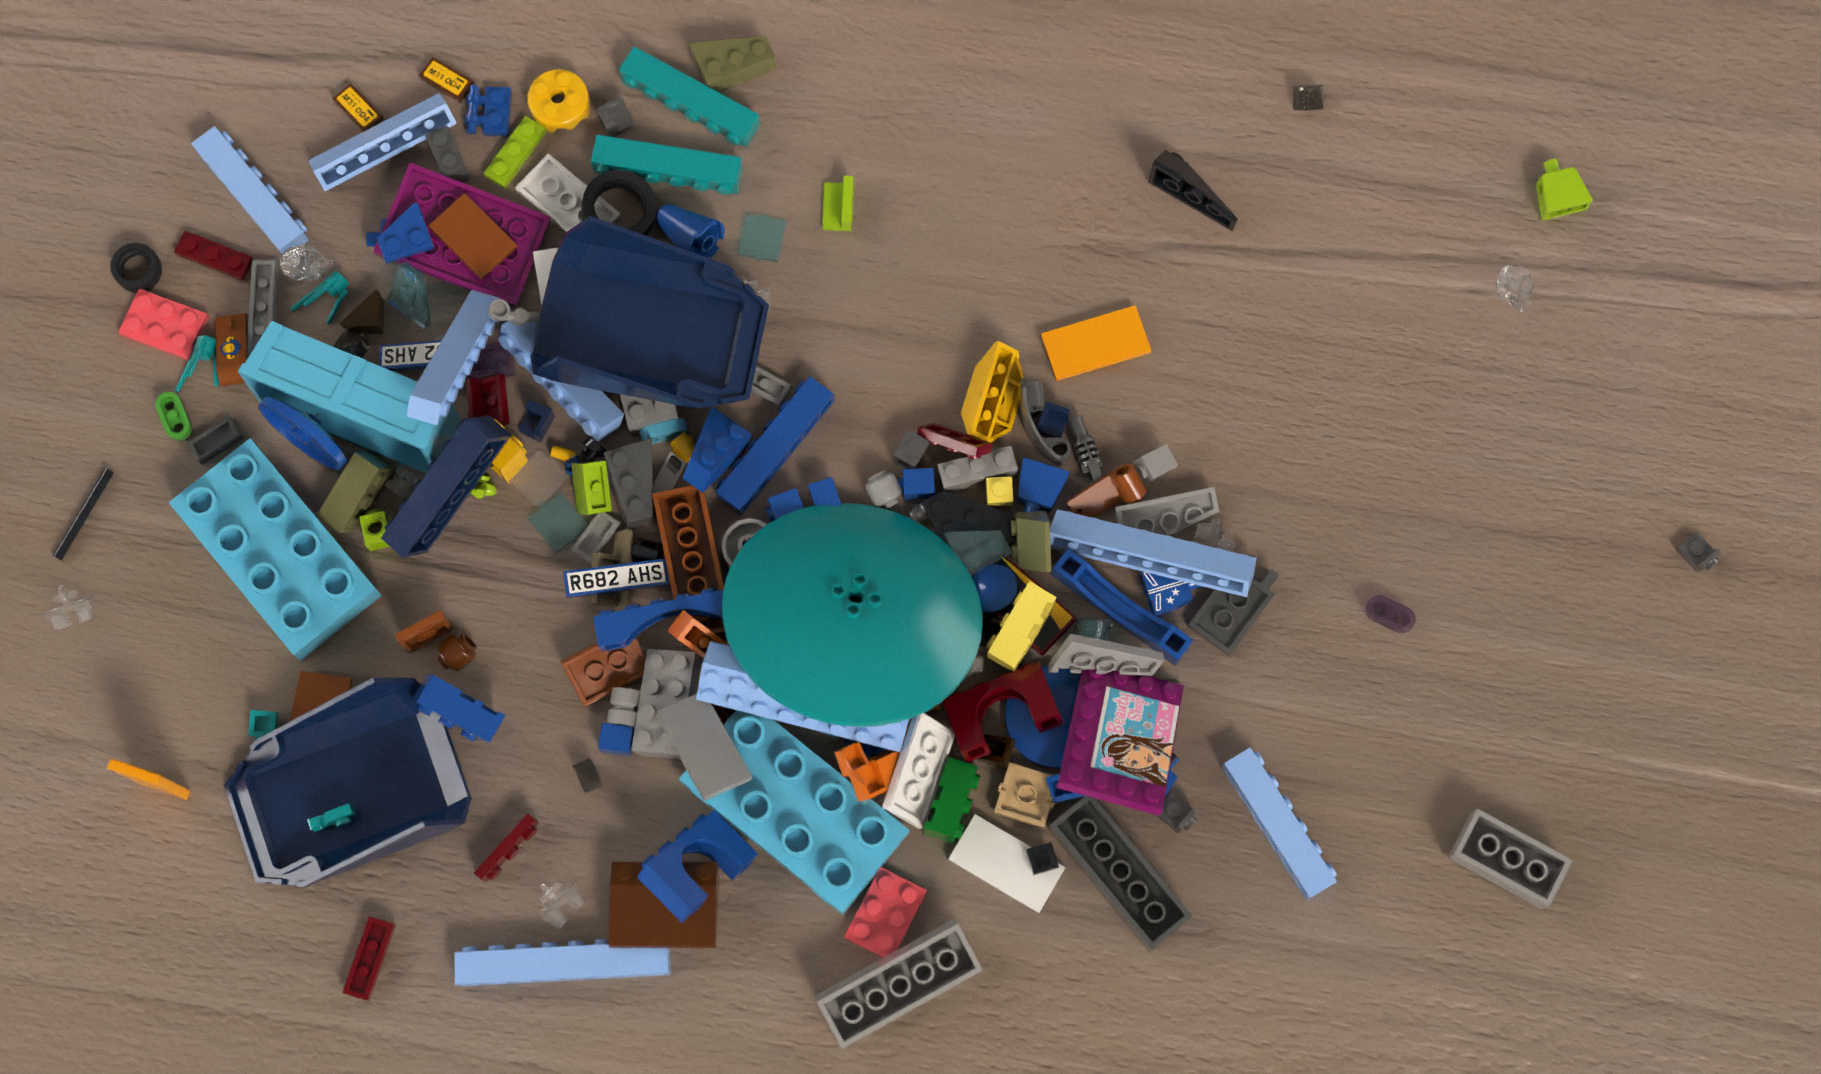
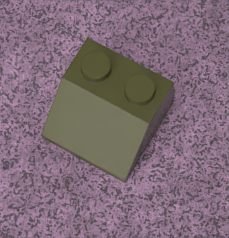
[1011,511,1051,572]

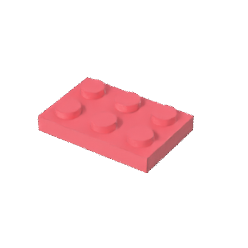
[118,289,209,361]
[844,867,927,958]

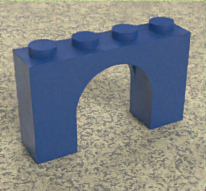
[637,810,758,923]

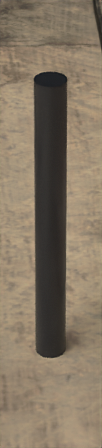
[53,468,114,561]

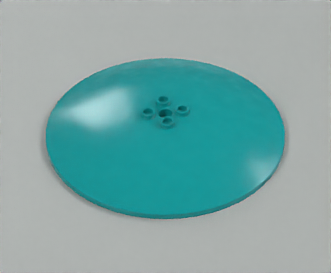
[722,503,982,727]

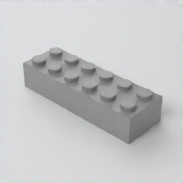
[814,919,983,1049]

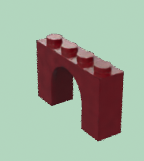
[943,661,1064,763]

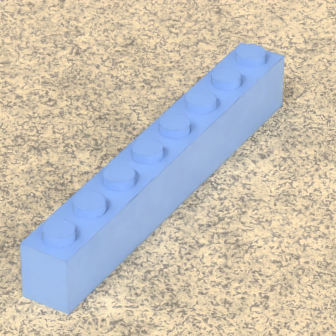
[407,290,500,425]
[1050,509,1257,597]
[454,939,671,986]

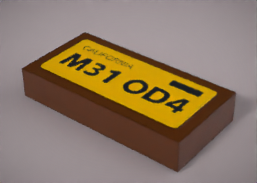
[419,57,474,103]
[332,83,384,132]

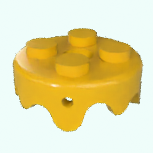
[528,69,590,133]

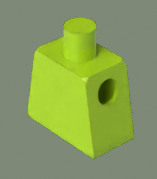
[1536,159,1593,221]

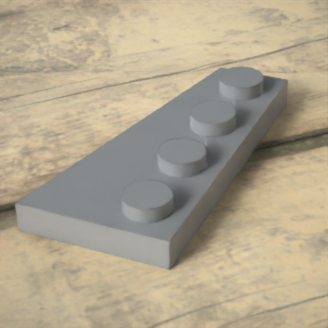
[1114,487,1220,536]
[1048,634,1164,676]

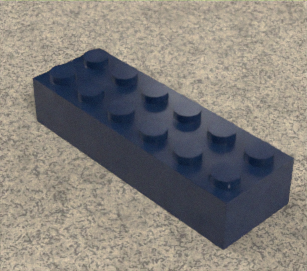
[381,416,512,558]

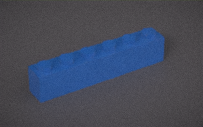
[716,376,835,516]

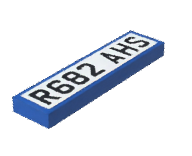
[379,340,477,371]
[563,559,669,598]

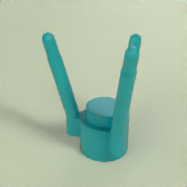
[290,271,349,324]
[175,335,219,393]

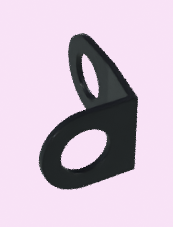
[979,615,1001,647]

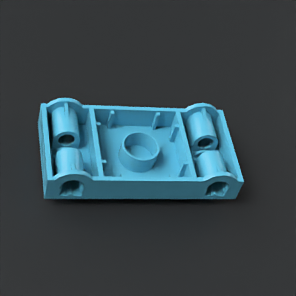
[168,438,382,661]
[679,710,910,915]

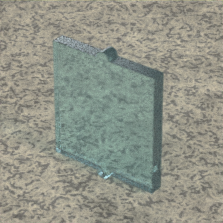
[738,214,787,262]
[528,493,588,553]

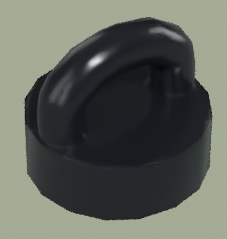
[581,436,607,462]

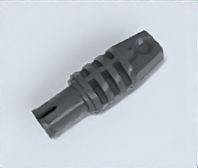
[1067,415,1104,484]

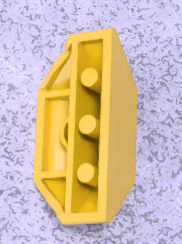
[961,341,1024,443]

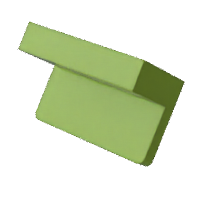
[822,176,854,231]
[571,460,612,515]

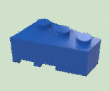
[682,406,752,493]
[411,674,506,743]

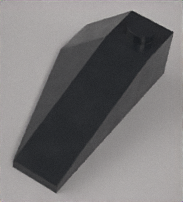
[1148,150,1238,231]

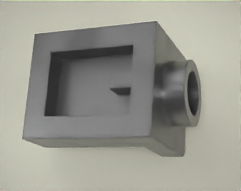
[1676,532,1722,572]
[1156,792,1197,834]

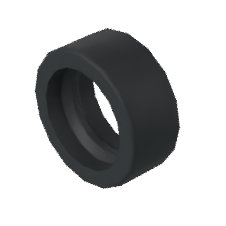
[110,243,162,293]

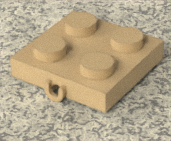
[994,762,1054,829]

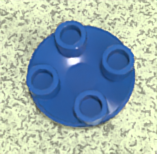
[971,564,1018,614]

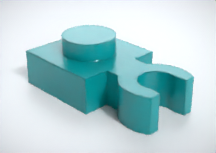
[248,710,279,751]
[307,804,358,832]

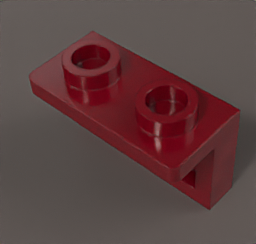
[466,374,510,426]

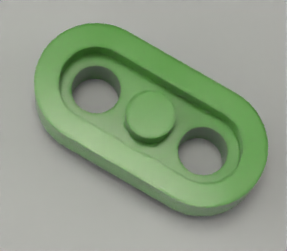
[155,392,192,441]

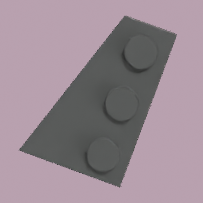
[602,438,653,529]

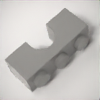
[937,446,1018,494]

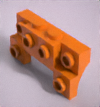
[835,718,912,801]

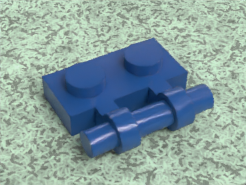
[464,85,512,137]

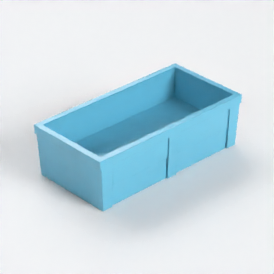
[238,321,461,474]

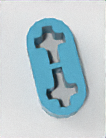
[639,418,689,444]

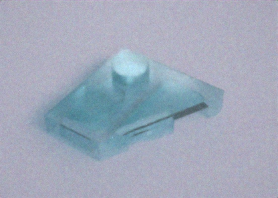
[387,261,431,329]
[943,530,1012,575]

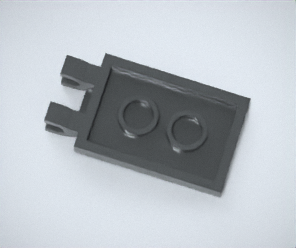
[1188,554,1279,656]

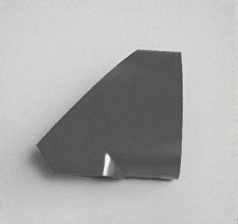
[1019,378,1071,465]

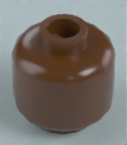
[437,633,477,671]

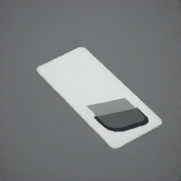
[652,452,686,493]

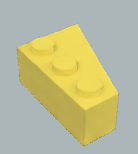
[986,581,1056,672]

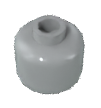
[865,470,902,509]

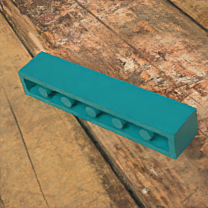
[619,47,761,148]
[591,135,743,195]

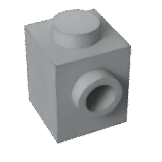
[1133,444,1178,484]

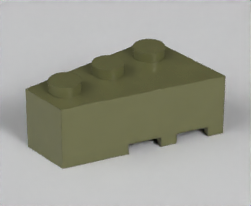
[689,36,777,92]
[316,452,398,533]

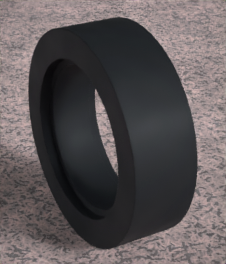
[581,170,657,236]

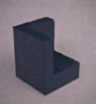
[519,399,555,443]
[1037,401,1070,438]

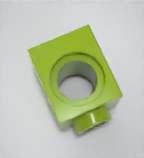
[359,509,390,551]

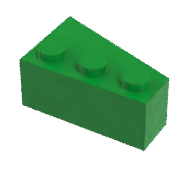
[923,757,981,844]

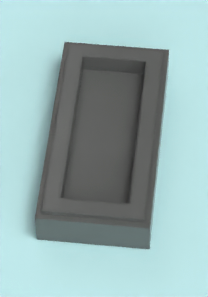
[186,415,244,465]

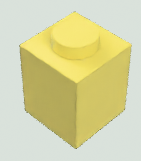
[985,477,1013,508]

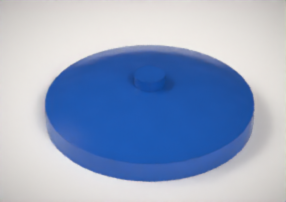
[258,397,347,471]
[1005,666,1080,769]

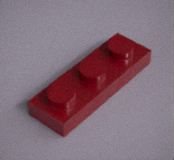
[174,230,254,281]
[917,423,993,459]
[474,813,539,883]
[342,916,396,1001]

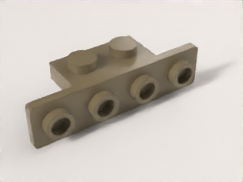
[591,529,634,612]

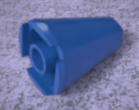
[656,204,725,259]

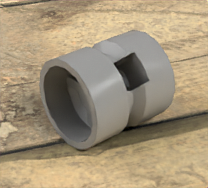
[606,687,641,729]

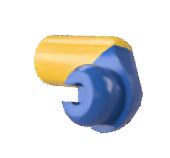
[550,445,581,476]

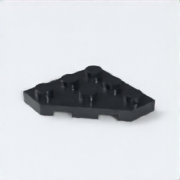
[921,491,1016,566]

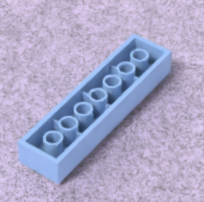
[696,641,909,752]

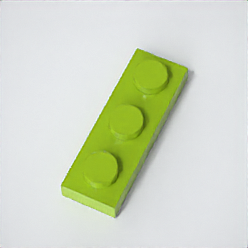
[483,116,547,189]

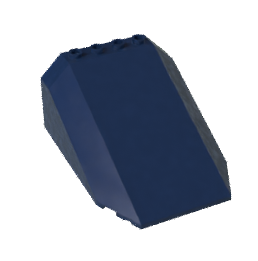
[530,216,769,409]
[224,677,471,887]

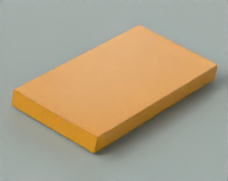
[1041,305,1151,381]
[107,759,190,800]

